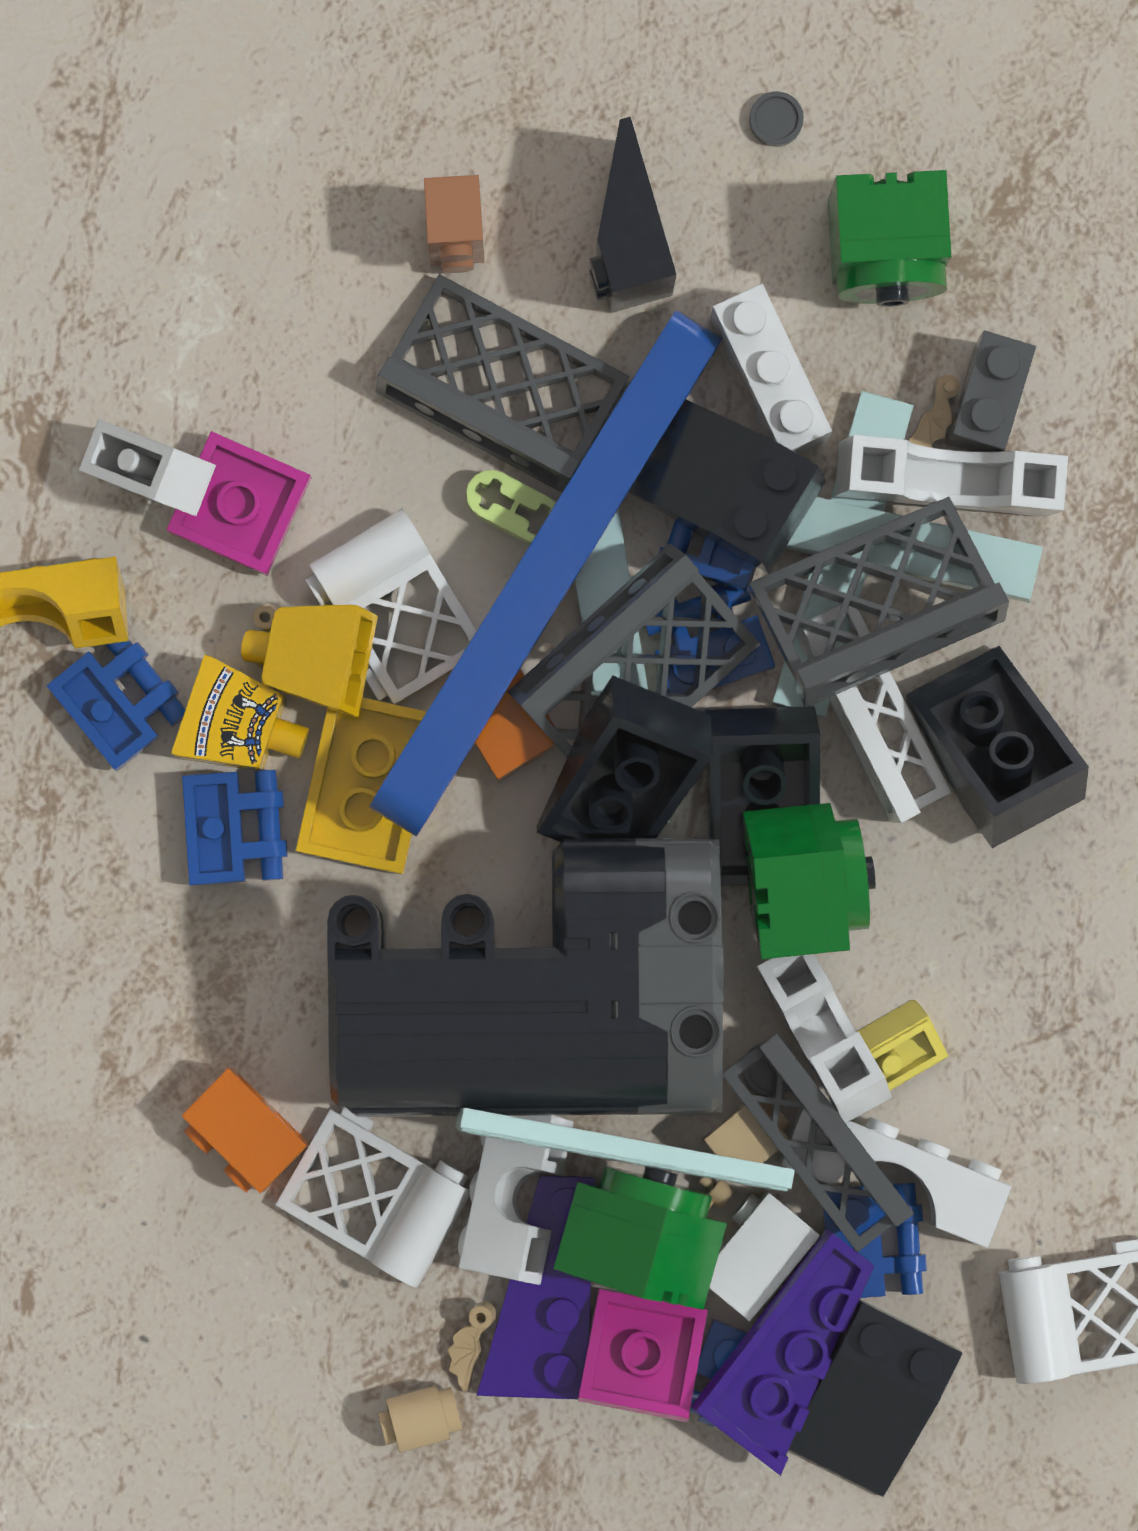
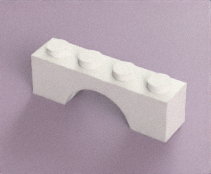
[835,435,1068,517]
[778,1100,1012,1248]

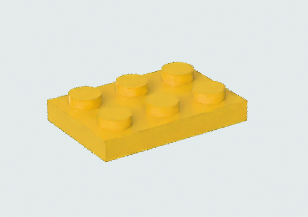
[296,697,427,875]

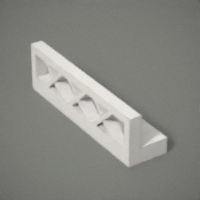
[796,604,951,823]

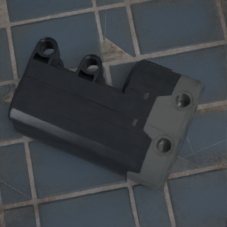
[327,838,724,1117]

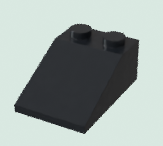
[589,117,677,313]
[629,399,826,574]
[906,646,1089,848]
[536,675,713,842]
[705,706,820,886]
[789,1299,963,1497]

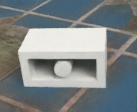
[79,419,216,516]
[710,1191,820,1322]

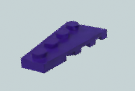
[476,1175,595,1400]
[691,1229,874,1476]

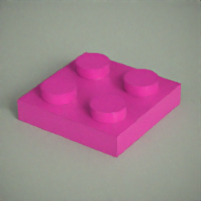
[166,431,312,576]
[578,1289,708,1422]

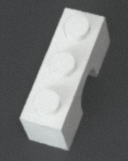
[710,283,832,454]
[757,954,892,1123]
[458,1115,574,1285]

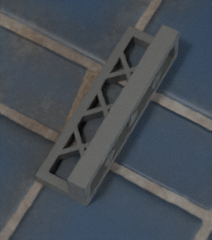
[723,1033,914,1252]

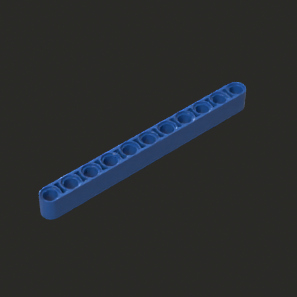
[369,310,722,837]

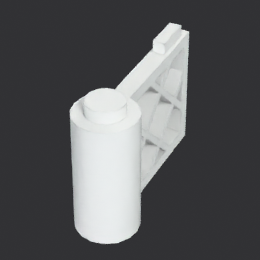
[305,508,477,704]
[275,1107,470,1288]
[999,1238,1138,1384]

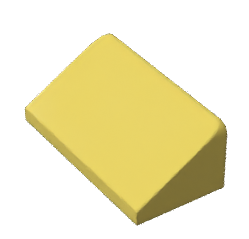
[857,1000,949,1091]

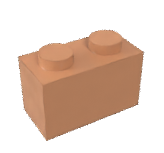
[424,175,485,273]

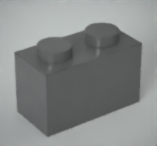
[946,330,1036,452]

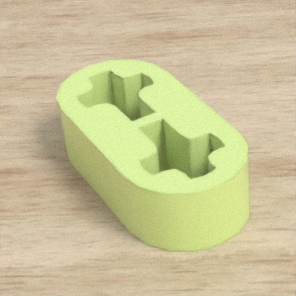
[466,470,556,545]

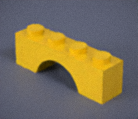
[0,556,129,649]

